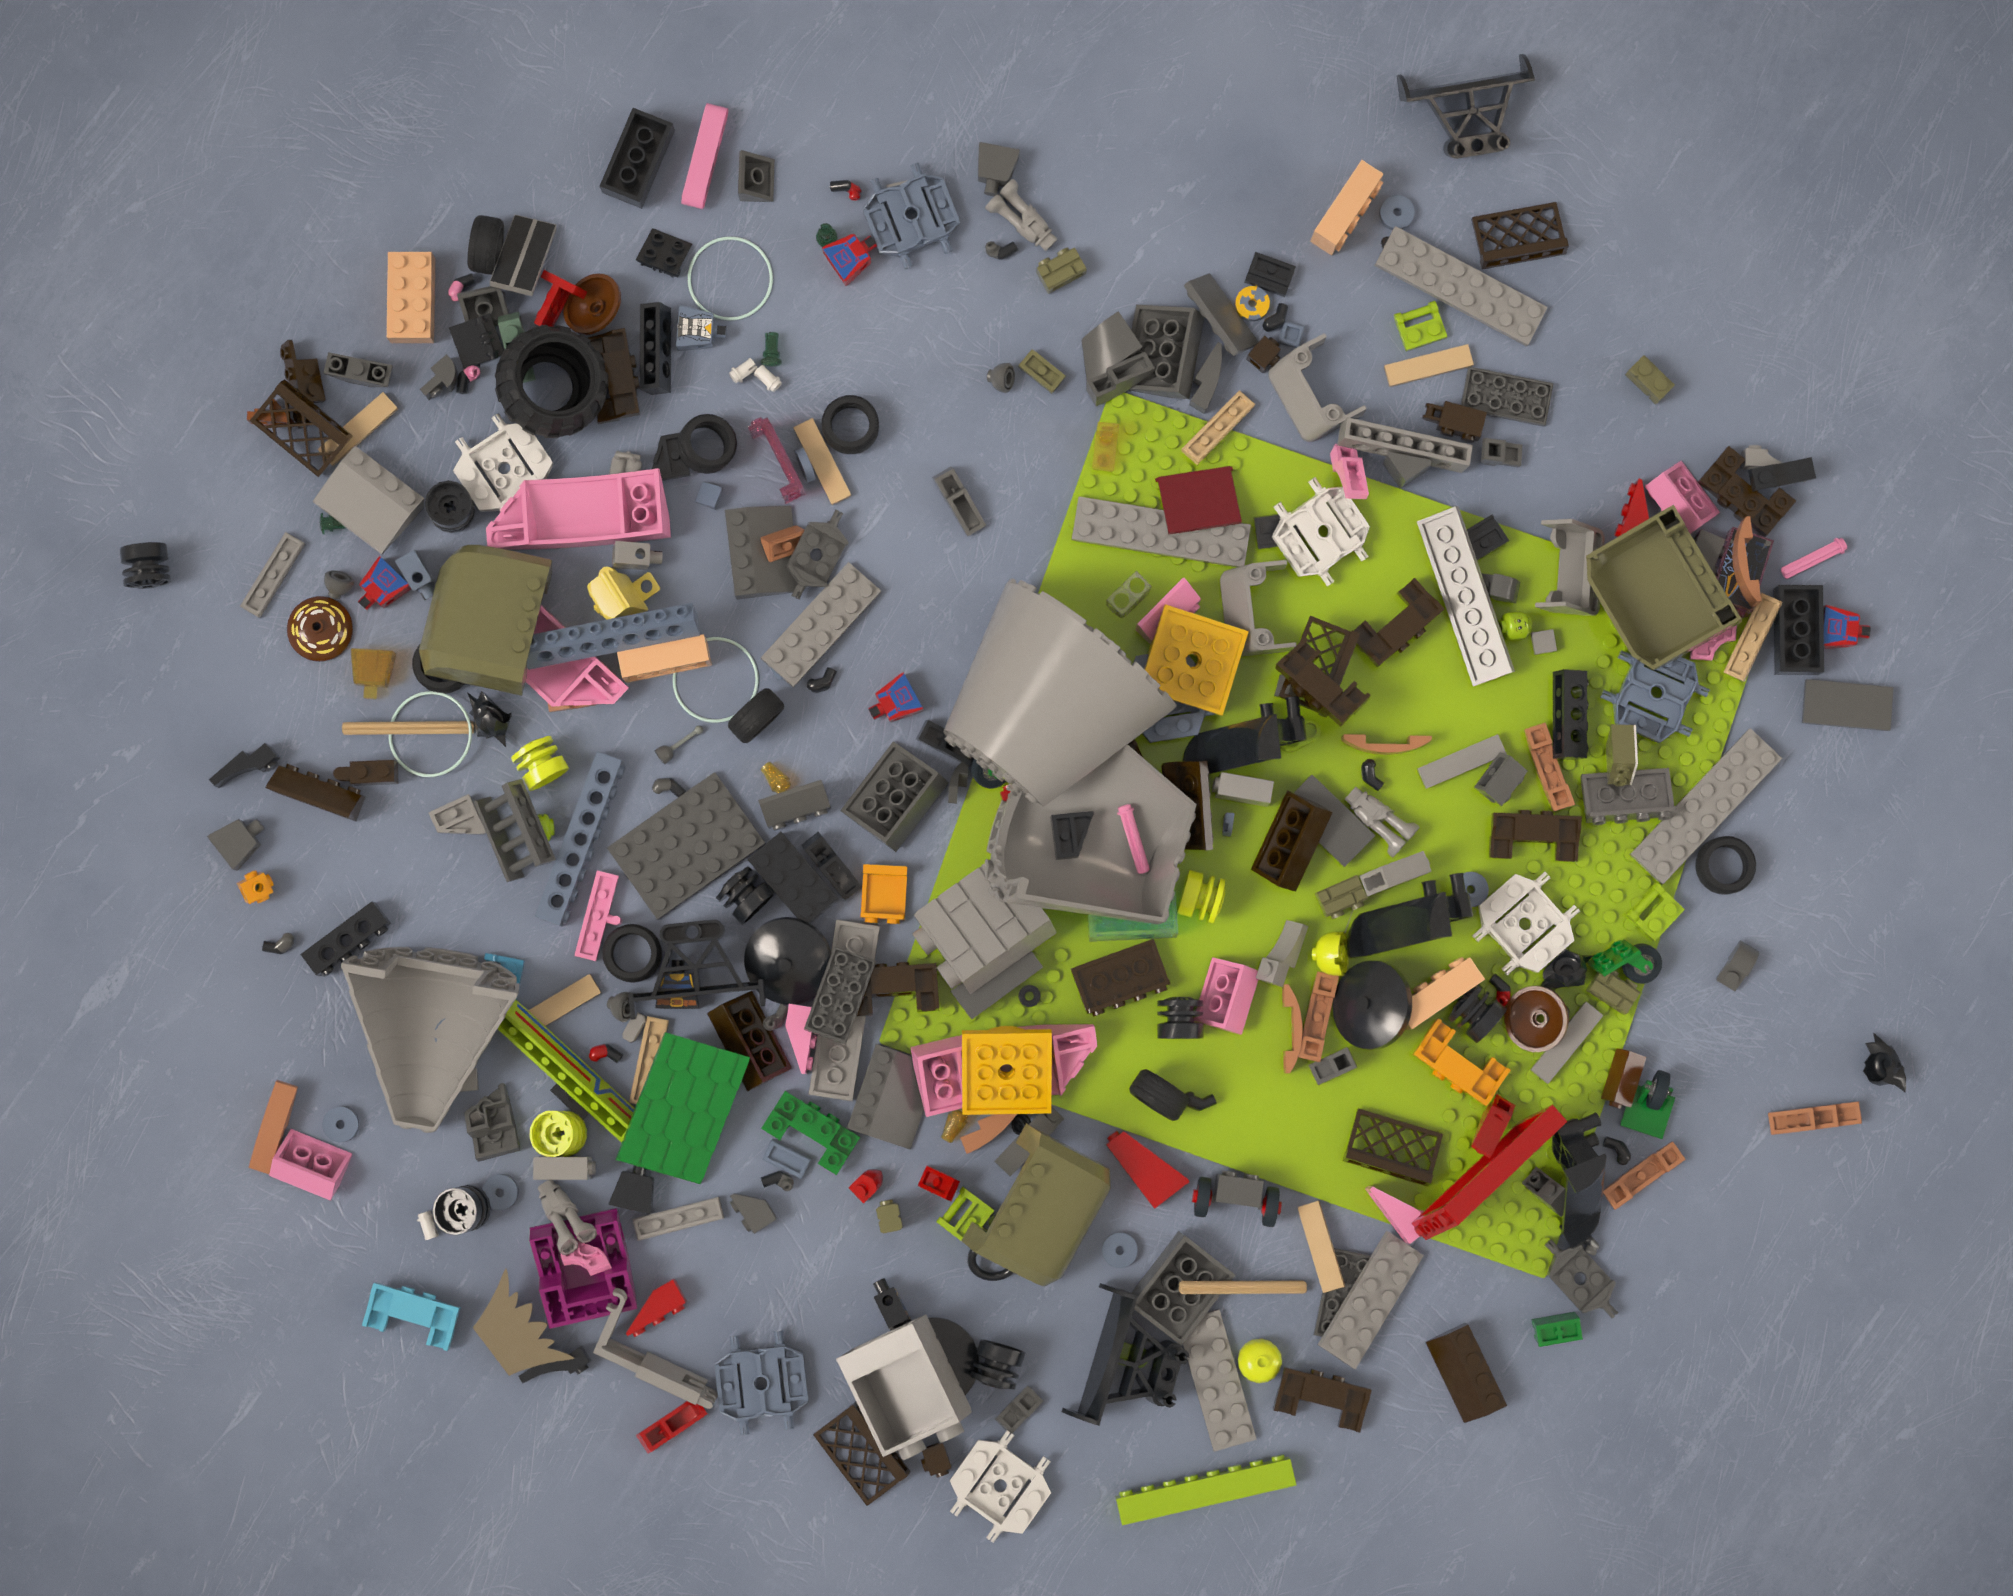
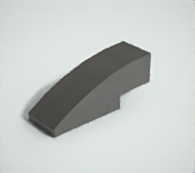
[1189,342,1222,414]
[1086,352,1155,406]
[932,467,986,536]

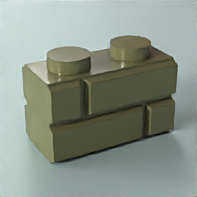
[1036,247,1087,294]
[1625,355,1675,405]
[1315,875,1368,919]
[1586,971,1640,1015]
[876,1199,903,1234]

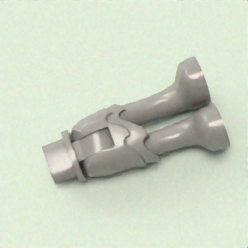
[985,179,1057,251]
[1345,787,1420,858]
[538,1180,597,1255]

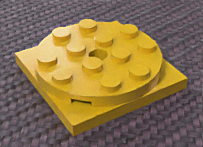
[1144,604,1249,716]
[962,1026,1052,1115]

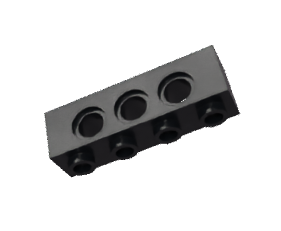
[640,302,671,395]
[1553,669,1589,760]
[300,901,391,977]

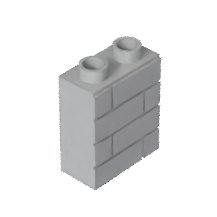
[912,863,1057,994]
[836,1314,972,1460]

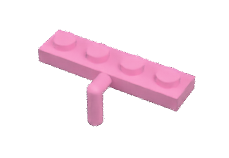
[574,870,623,962]

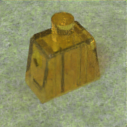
[351,648,396,700]

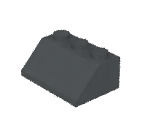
[758,780,831,831]

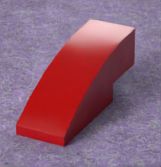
[636,1401,708,1454]

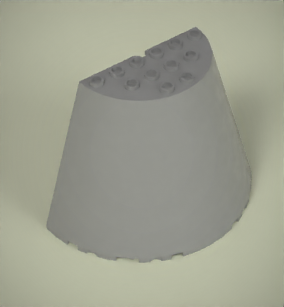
[944,578,1177,807]
[985,744,1196,924]

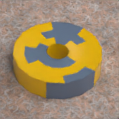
[1235,286,1270,322]

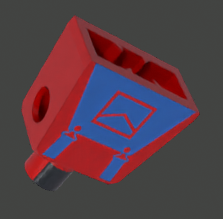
[822,234,877,286]
[358,556,411,610]
[1823,605,1871,649]
[868,672,923,722]

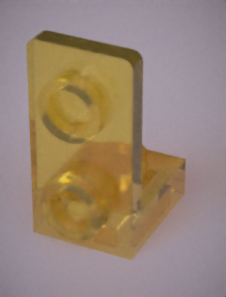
[1092,422,1119,472]

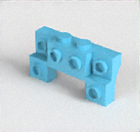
[362,1282,461,1351]

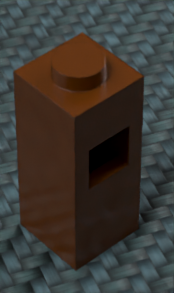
[1601,1048,1647,1109]

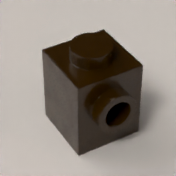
[1246,335,1281,373]
[921,1442,952,1478]

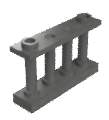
[473,779,556,882]

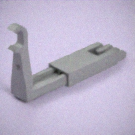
[593,1288,718,1409]

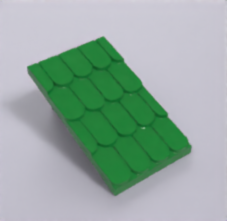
[615,1032,750,1184]

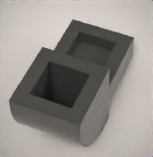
[420,354,458,400]
[1481,438,1523,467]
[1481,573,1521,603]
[1716,940,1759,991]
[1309,1047,1357,1085]

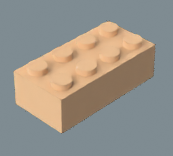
[1310,160,1384,255]
[387,252,435,343]
[617,634,712,683]
[1406,957,1485,1030]

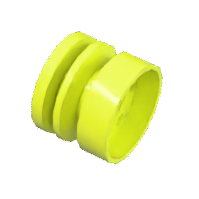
[511,736,569,791]
[1177,869,1226,924]
[530,1111,587,1157]

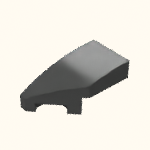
[948,763,968,804]

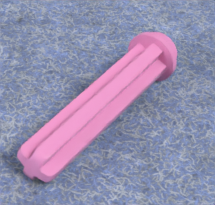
[1781,538,1847,579]
[1117,804,1150,874]

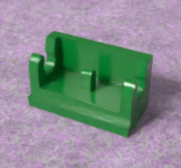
[1531,1312,1583,1347]

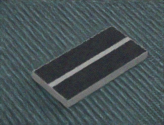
[490,215,557,296]

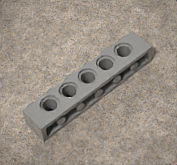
[1337,417,1473,473]

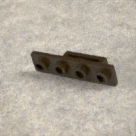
[280,340,326,429]

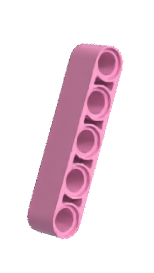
[681,103,729,209]

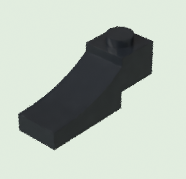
[1748,457,1816,492]
[209,743,280,788]
[802,831,862,900]
[518,1346,592,1383]

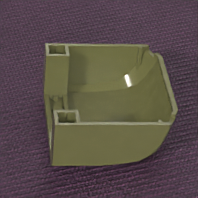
[1586,504,1742,670]
[419,545,552,696]
[961,1123,1111,1287]

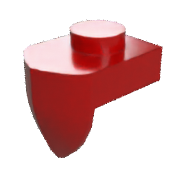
[848,1169,883,1204]

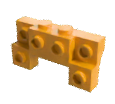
[1412,1018,1511,1106]

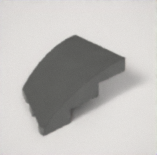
[1081,311,1142,382]
[464,1083,521,1162]

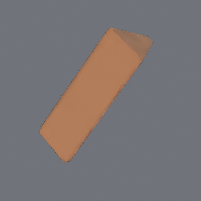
[761,525,804,562]

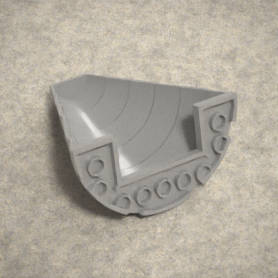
[341,947,520,1133]

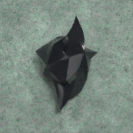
[467,691,512,747]
[1540,949,1594,989]
[1863,1033,1906,1093]

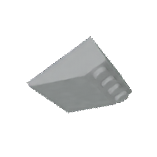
[313,446,424,554]

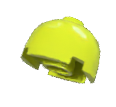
[1312,932,1349,976]
[1238,1339,1282,1383]

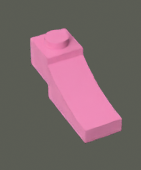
[1330,444,1369,499]

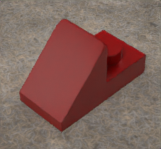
[918,1166,960,1201]

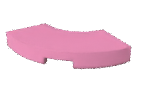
[1689,625,1737,661]
[560,1241,611,1276]

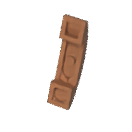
[1732,516,1761,607]
[1524,723,1575,812]
[1341,734,1432,755]
[1298,971,1339,1063]
[1282,984,1303,1074]
[1603,1141,1686,1210]

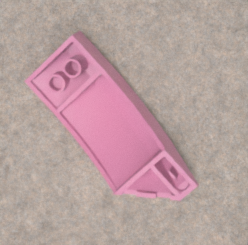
[486,469,671,550]
[526,605,629,706]
[911,1024,1097,1117]

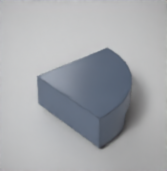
[1222,812,1234,837]

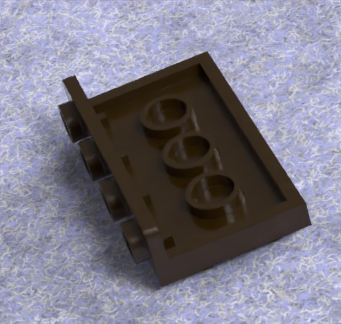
[1161,761,1214,850]
[1071,939,1171,1017]

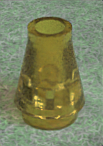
[760,762,791,794]
[941,1110,969,1143]

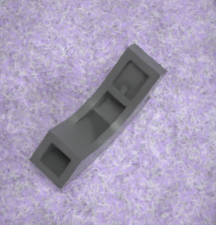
[994,1106,1065,1176]

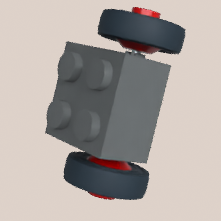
[1192,1171,1282,1227]

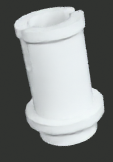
[729,358,758,383]
[754,365,782,392]
[417,1211,439,1240]

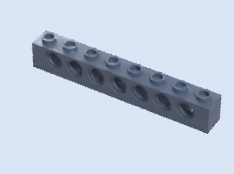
[527,603,700,670]
[535,751,625,926]

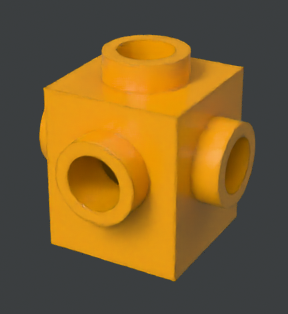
[236,870,274,904]

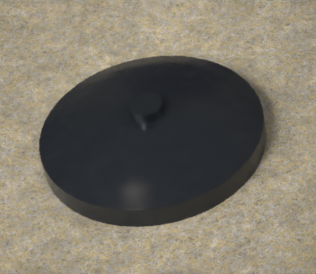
[744,917,831,1005]
[1333,960,1412,1050]
[928,1317,979,1395]

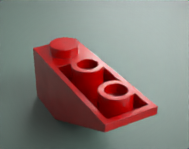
[1614,478,1649,537]
[1471,1094,1516,1158]
[626,1278,687,1337]

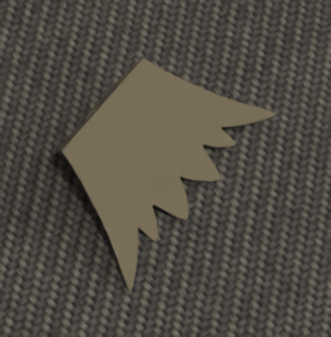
[473,1268,574,1376]

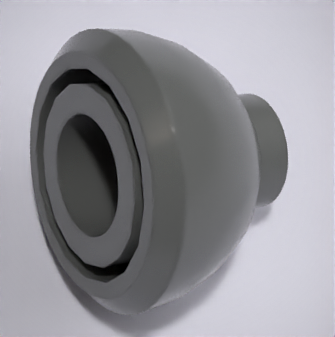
[987,363,1015,393]
[324,570,355,599]
[607,992,631,1022]

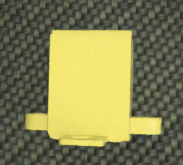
[587,567,660,620]

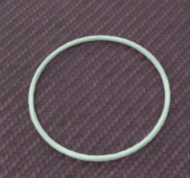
[688,237,773,320]
[673,637,759,723]
[389,691,472,777]

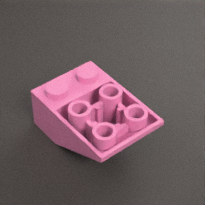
[785,1004,817,1075]

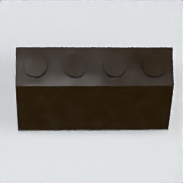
[265,764,365,821]
[1251,790,1333,892]
[707,990,792,1092]
[1425,1323,1507,1423]

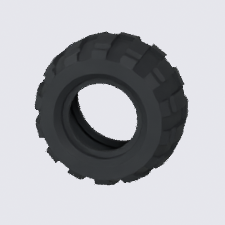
[495,325,609,438]

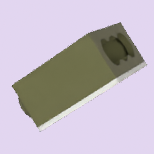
[1606,724,1638,786]

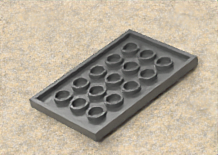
[607,772,765,920]

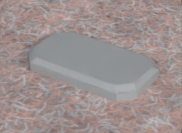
[622,1012,646,1043]

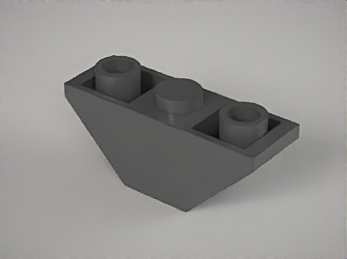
[323,352,393,387]

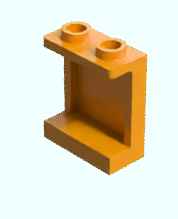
[860,864,908,924]

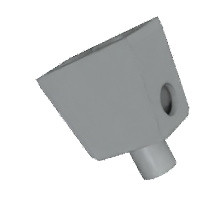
[612,541,662,570]

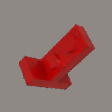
[534,270,587,327]

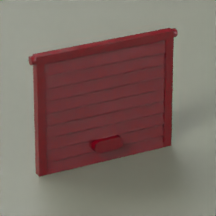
[1155,466,1242,535]

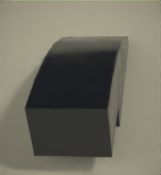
[916,720,974,767]

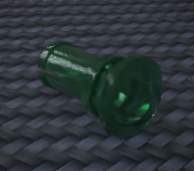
[816,223,838,247]
[760,332,782,367]
[319,513,346,535]

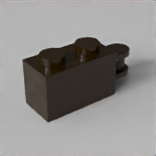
[1422,401,1487,443]
[333,760,399,786]

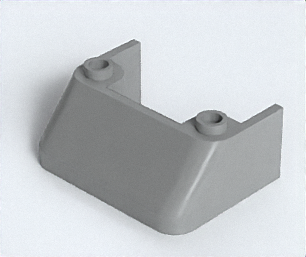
[1268,333,1366,442]
[1535,519,1605,616]
[1220,560,1296,657]

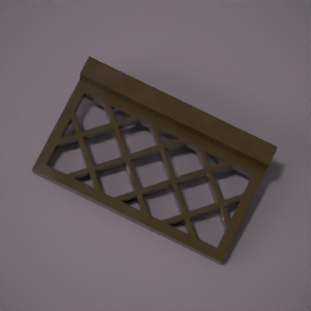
[1471,202,1569,270]
[250,379,353,477]
[1278,616,1360,718]
[1343,1108,1443,1186]
[813,1401,911,1506]

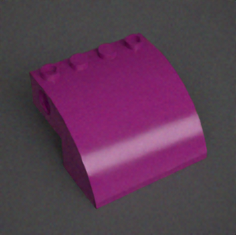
[529,1208,637,1329]

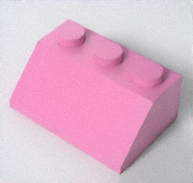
[1645,460,1720,534]
[1135,577,1201,645]
[1194,957,1259,1035]
[269,1129,352,1201]

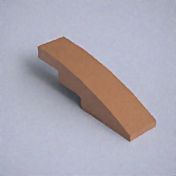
[249,1080,298,1174]
[1768,1101,1862,1135]

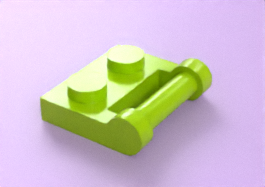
[1393,301,1448,352]
[1626,882,1685,942]
[936,1186,994,1241]

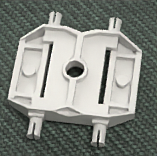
[453,413,554,512]
[1272,477,1370,586]
[1472,872,1580,975]
[950,1430,1051,1543]

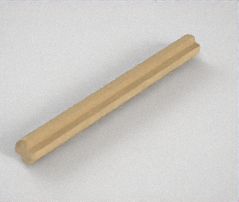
[342,721,474,735]
[1179,1281,1307,1294]

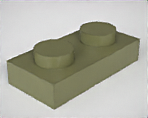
[1018,349,1066,394]

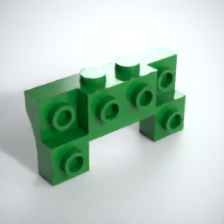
[761,1091,860,1175]

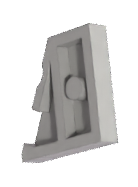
[428,794,486,834]

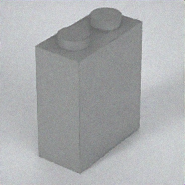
[1212,772,1274,807]
[1360,851,1432,897]
[533,1157,596,1180]

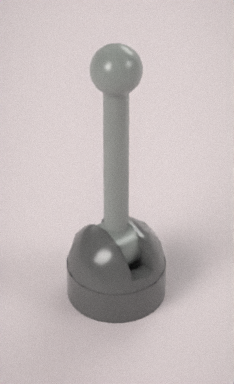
[654,726,703,765]

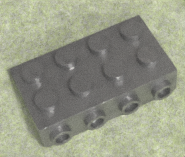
[1580,768,1677,825]

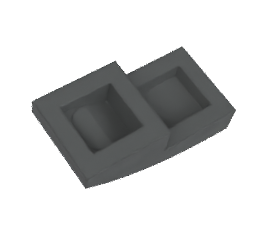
[995,1385,1043,1434]

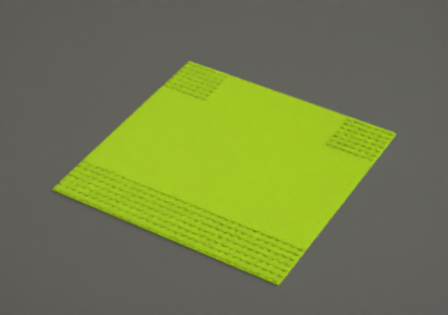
[879,392,1752,1278]

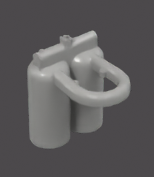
[609,451,642,475]

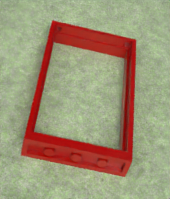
[1411,1104,1567,1240]

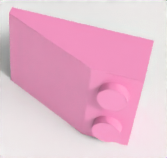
[1365,1186,1423,1244]

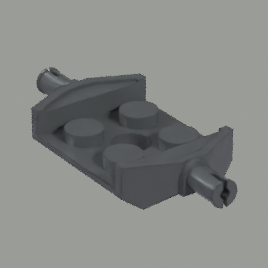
[786,509,849,600]
[1545,1239,1619,1319]

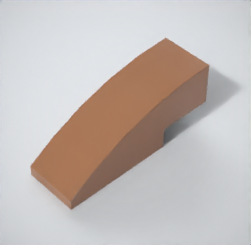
[960,1114,1016,1154]

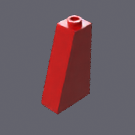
[1105,1131,1190,1209]

